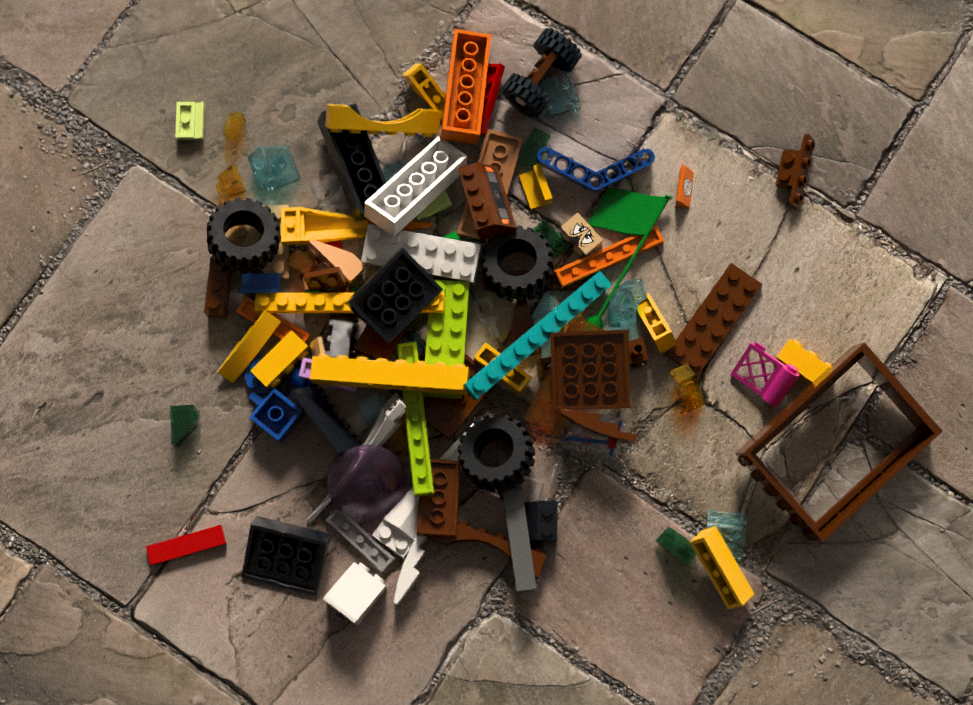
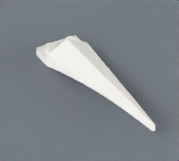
[306,392,406,524]
[372,423,474,559]

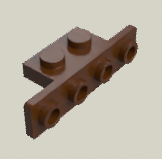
[775,134,815,210]

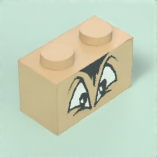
[560,213,603,258]

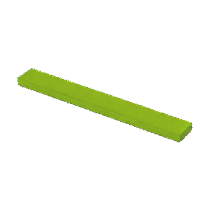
[397,342,434,497]

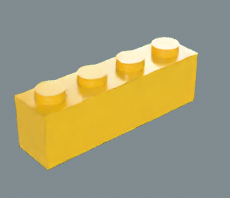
[690,526,754,610]

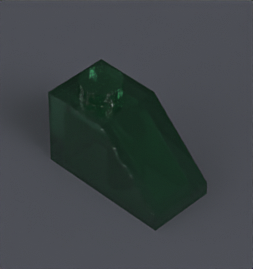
[170,405,200,447]

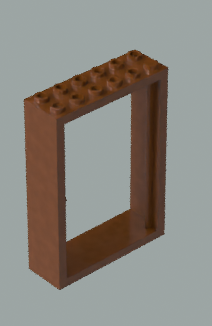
[735,342,943,542]

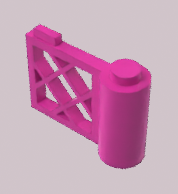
[730,342,799,407]

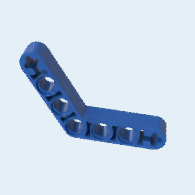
[535,147,655,192]

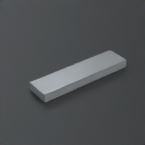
[325,506,395,574]

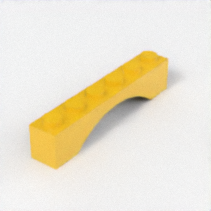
[325,104,441,137]

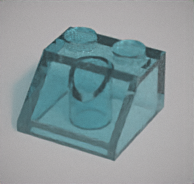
[247,146,301,190]

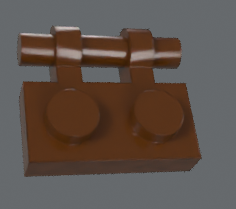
[303,267,351,293]

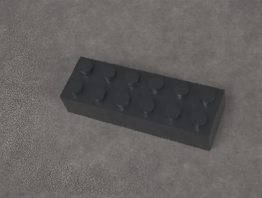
[317,104,387,222]

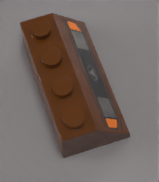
[458,163,517,241]

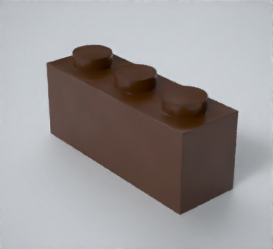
[204,257,232,319]

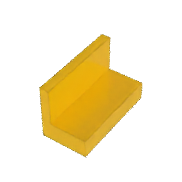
[519,164,552,210]

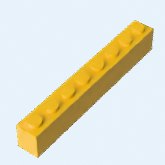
[310,354,470,395]

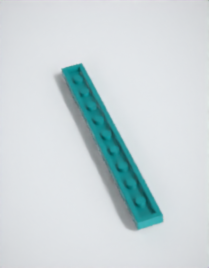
[463,271,612,401]

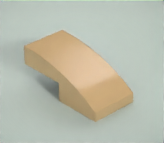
[310,337,325,357]

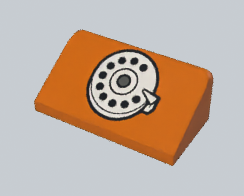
[675,165,694,208]

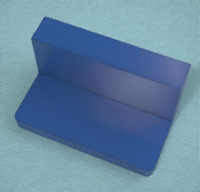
[238,273,281,293]

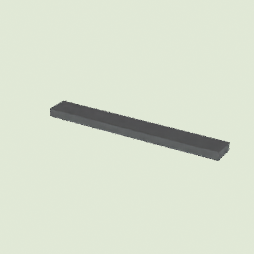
[496,441,537,593]

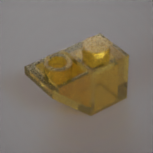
[669,363,705,412]

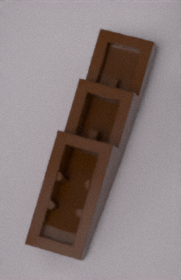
[560,409,637,445]

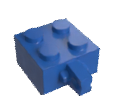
[248,388,306,444]

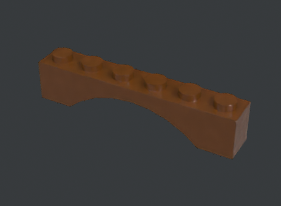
[427,521,546,579]

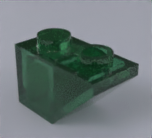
[656,526,696,567]

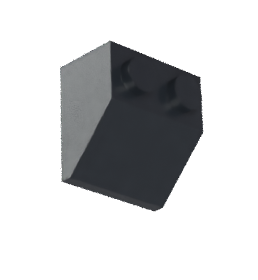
[524,501,557,543]

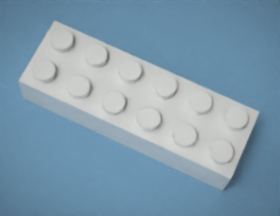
[364,136,467,237]
[361,224,483,284]

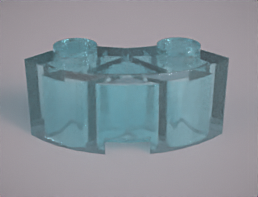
[607,279,647,327]

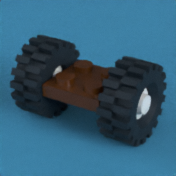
[500,28,582,118]

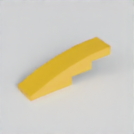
[217,310,281,383]

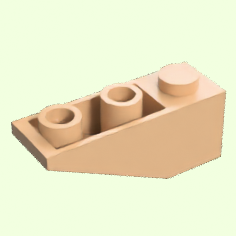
[307,239,366,287]

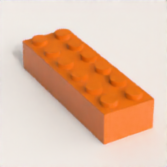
[440,29,491,145]

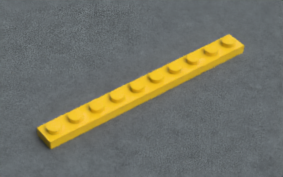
[254,292,445,313]

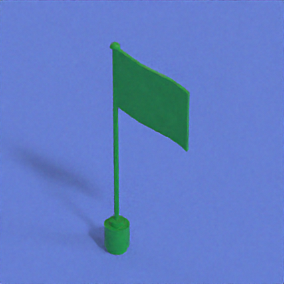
[579,188,672,332]

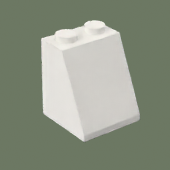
[323,562,387,625]

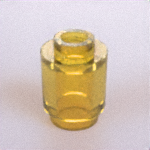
[223,111,246,141]

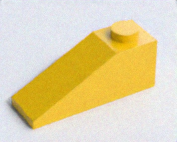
[402,63,445,120]
[632,293,677,353]

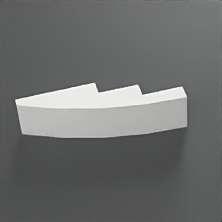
[394,536,427,606]

